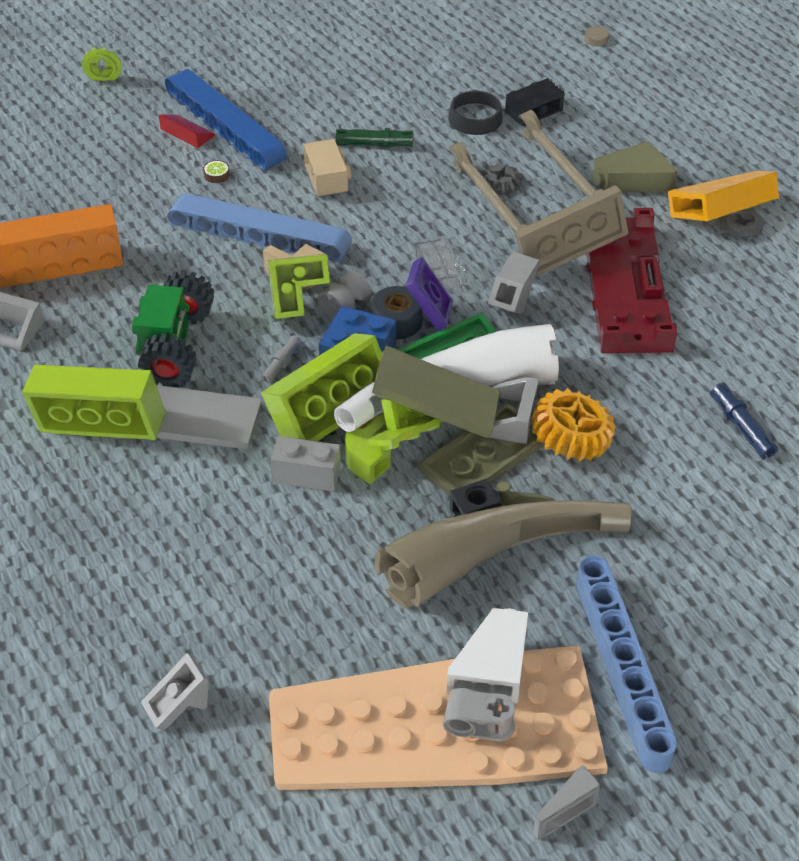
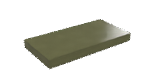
[372,346,500,439]
[418,403,545,496]

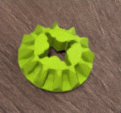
[82,46,122,81]

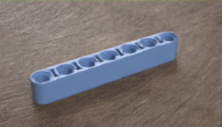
[167,194,352,263]
[576,555,677,773]

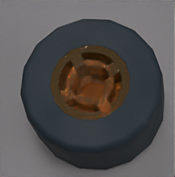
[371,286,423,339]

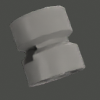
[318,270,372,319]

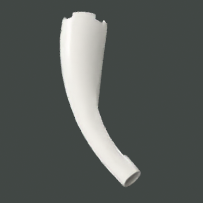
[334,324,559,432]

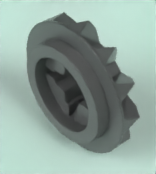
[481,163,522,195]
[719,209,764,241]

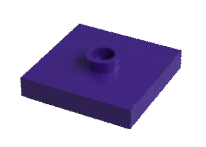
[406,257,453,331]

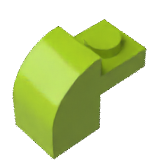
[345,412,391,485]

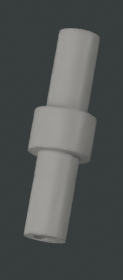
[261,335,301,383]

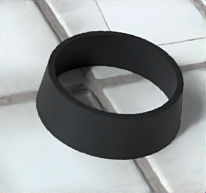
[448,90,503,135]

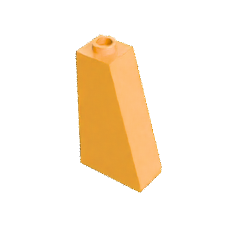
[668,170,779,221]

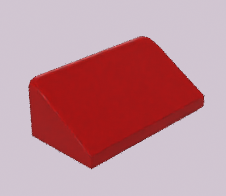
[159,114,215,148]

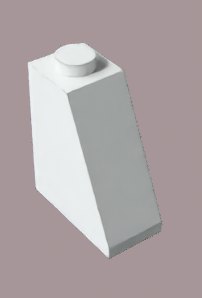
[446,608,528,703]

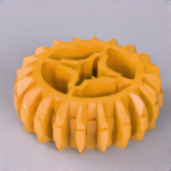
[531,388,616,463]

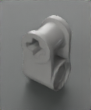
[443,688,515,742]

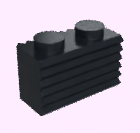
[505,78,565,127]

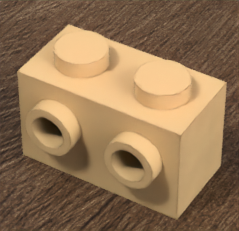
[304,139,351,197]

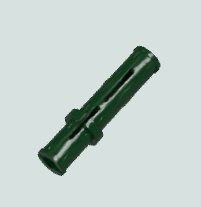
[336,128,414,149]

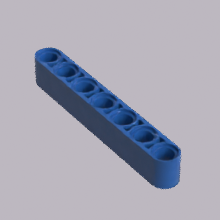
[165,69,287,171]

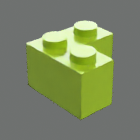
[267,254,330,319]

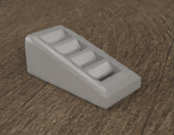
[533,765,600,840]

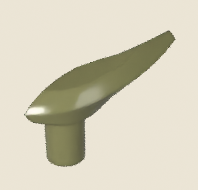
[497,481,555,506]

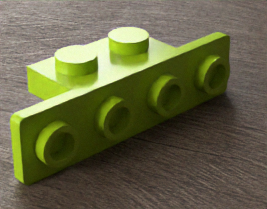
[368,398,444,450]

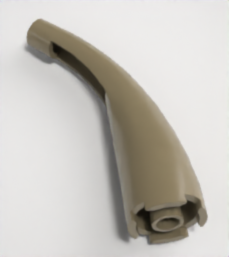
[375,500,631,609]

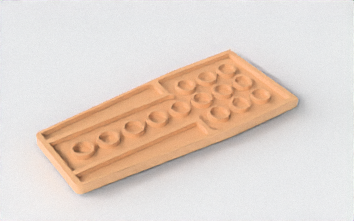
[269,645,608,790]

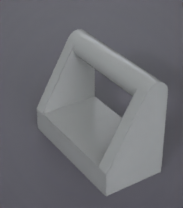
[0,292,44,352]
[489,377,539,444]

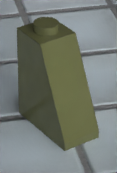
[592,141,677,192]

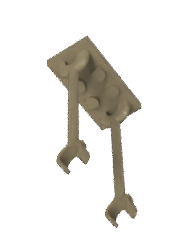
[449,110,628,277]

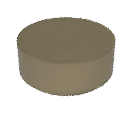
[585,26,609,46]

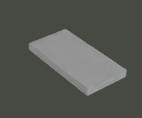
[157,385,263,450]

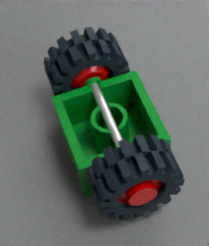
[132,271,215,388]

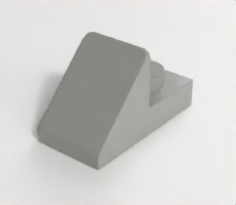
[141,653,208,730]

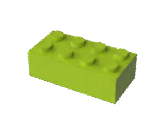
[261,333,382,442]
[22,364,166,440]

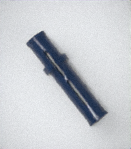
[710,382,779,460]

